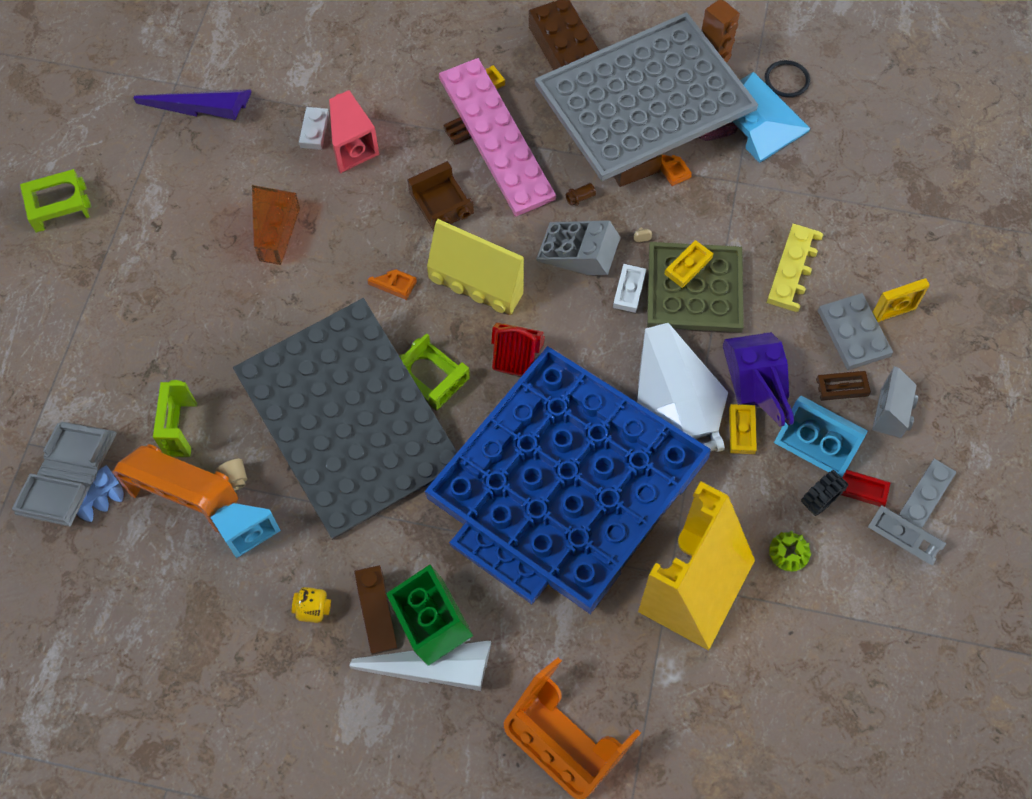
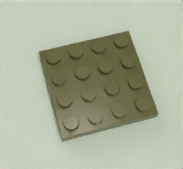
[647,242,744,333]

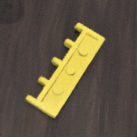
[766,224,823,312]

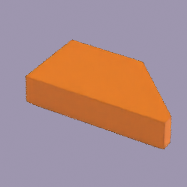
[660,154,692,186]
[367,269,417,300]

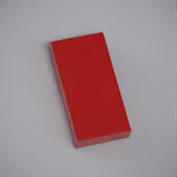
[841,470,891,507]

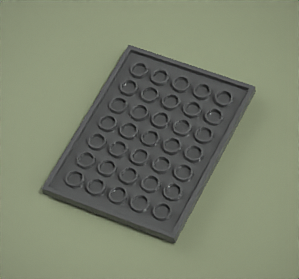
[233,298,457,540]

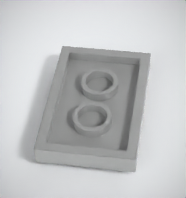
[818,293,893,370]

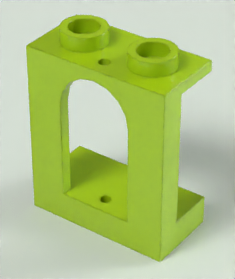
[20,169,91,233]
[399,333,470,411]
[153,380,197,457]

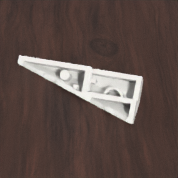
[350,641,491,691]

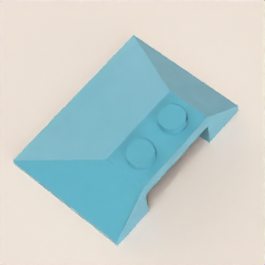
[732,72,810,163]

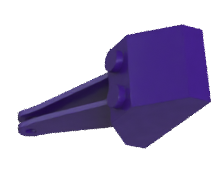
[723,332,794,427]

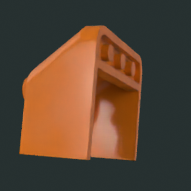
[112,444,239,533]
[504,657,641,799]

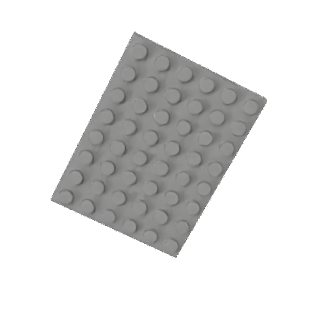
[535,12,758,181]

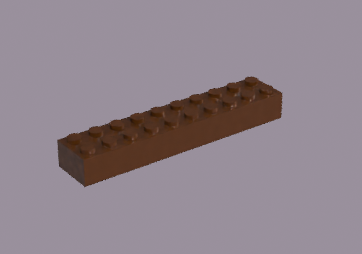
[529,0,662,187]

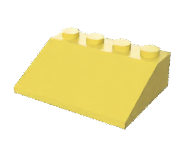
[427,219,524,315]

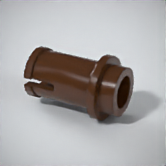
[565,183,596,206]

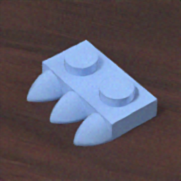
[77,465,124,522]

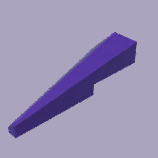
[134,89,252,120]

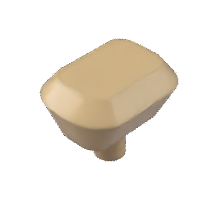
[634,228,652,242]

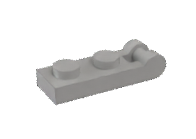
[868,505,947,565]

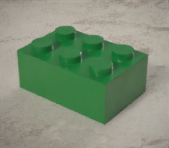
[386,564,473,666]

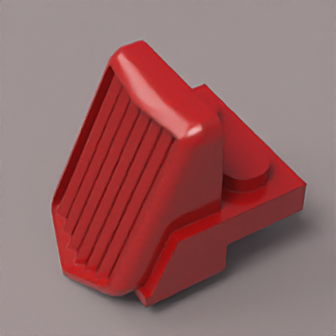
[491,322,545,376]

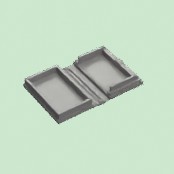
[12,422,117,527]

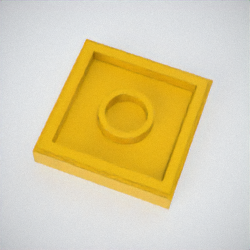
[873,278,930,322]

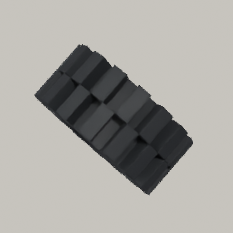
[801,470,849,516]

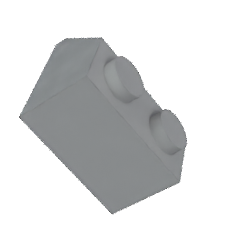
[872,366,918,438]

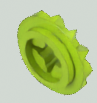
[769,531,811,572]

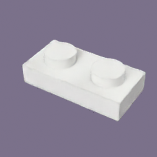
[299,107,329,150]
[613,264,646,313]

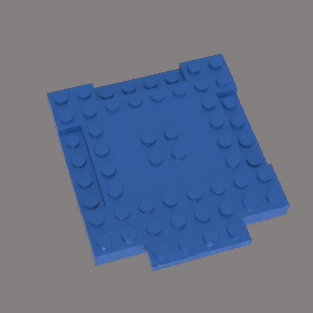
[425,346,711,614]

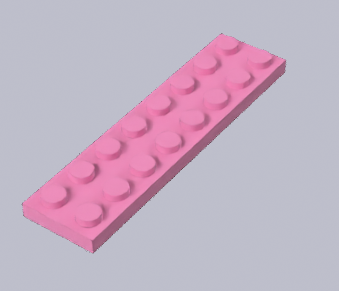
[439,58,556,217]

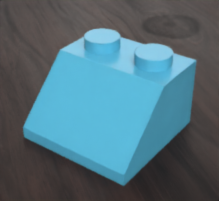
[210,503,281,558]

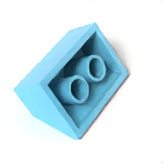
[774,396,868,477]

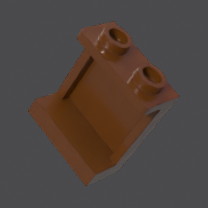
[407,161,474,232]

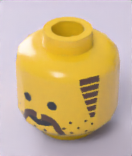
[291,587,331,623]

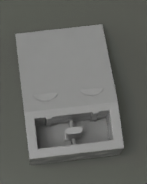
[536,220,620,275]

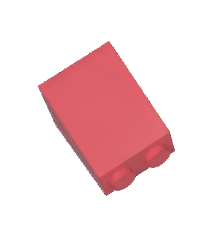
[329,90,379,173]

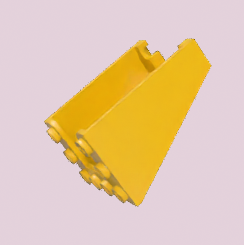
[638,481,755,651]

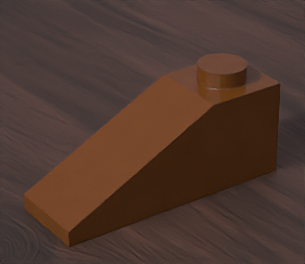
[354,565,398,655]

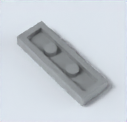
[898,459,956,529]

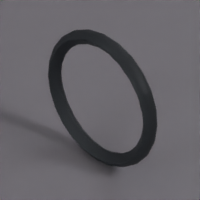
[764,60,810,97]

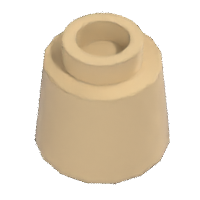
[216,459,247,491]

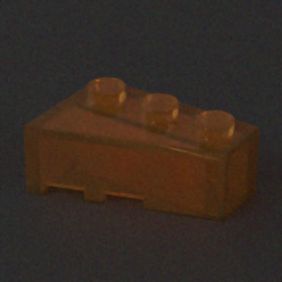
[252,185,300,265]

